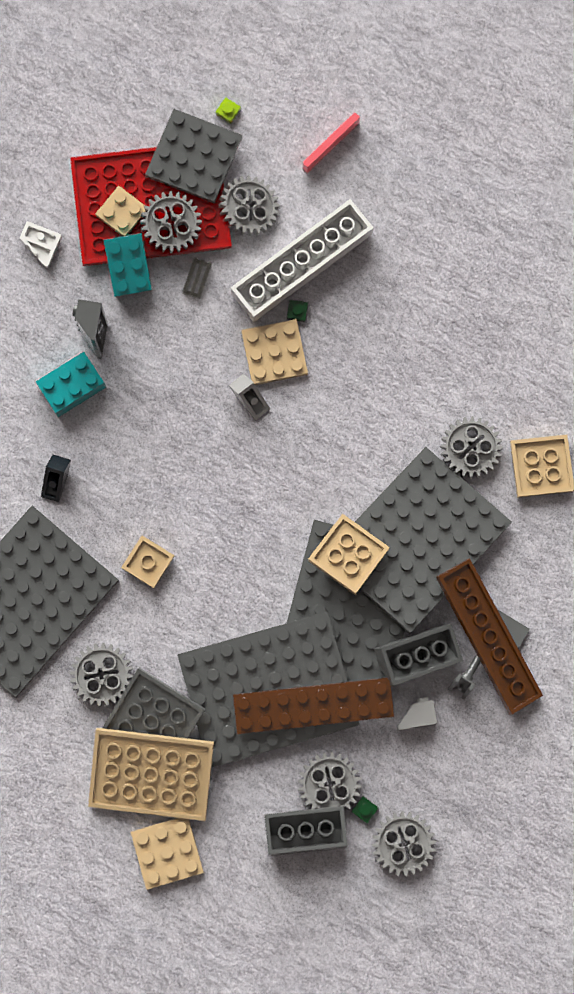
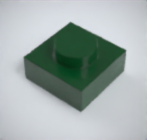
[287,300,308,322]
[351,796,379,823]

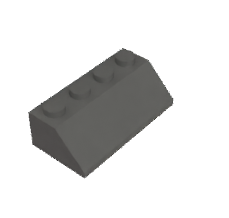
[73,299,108,359]
[374,624,463,686]
[264,806,348,856]

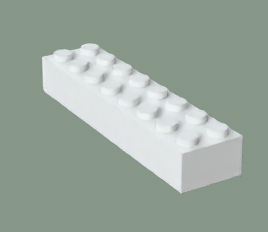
[231,199,374,322]

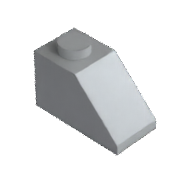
[229,374,270,420]
[397,697,437,731]

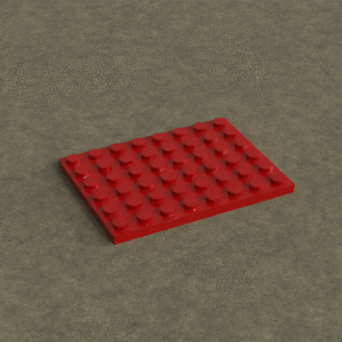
[70,147,232,266]

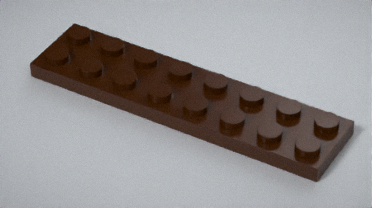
[436,558,543,715]
[233,678,394,734]

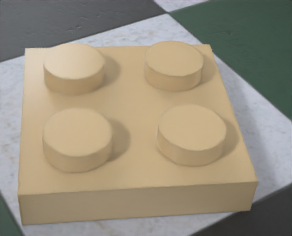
[95,186,146,236]
[121,536,175,588]

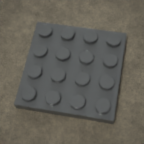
[145,109,243,204]
[102,667,206,739]

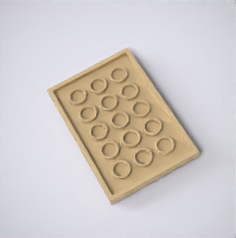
[88,728,214,821]

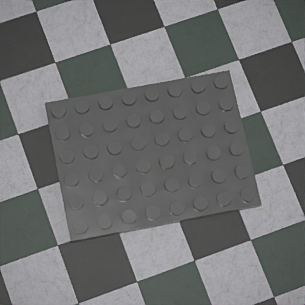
[355,447,512,634]
[0,506,119,698]
[287,519,405,682]
[177,612,360,767]

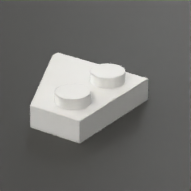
[20,221,62,269]

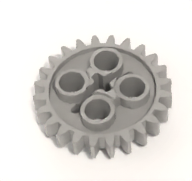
[219,175,280,236]
[140,191,202,253]
[440,416,503,479]
[70,643,133,707]
[298,752,362,809]
[372,811,436,876]

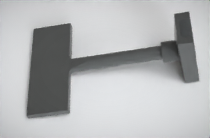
[448,609,530,700]

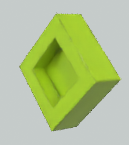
[215,97,241,124]

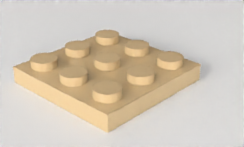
[241,319,308,385]
[510,435,574,498]
[308,514,390,595]
[131,818,204,890]

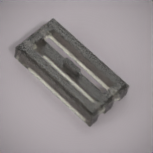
[182,257,212,299]

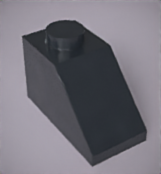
[41,454,71,502]

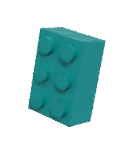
[104,233,152,297]
[35,352,106,418]

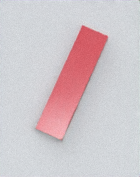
[303,113,360,173]

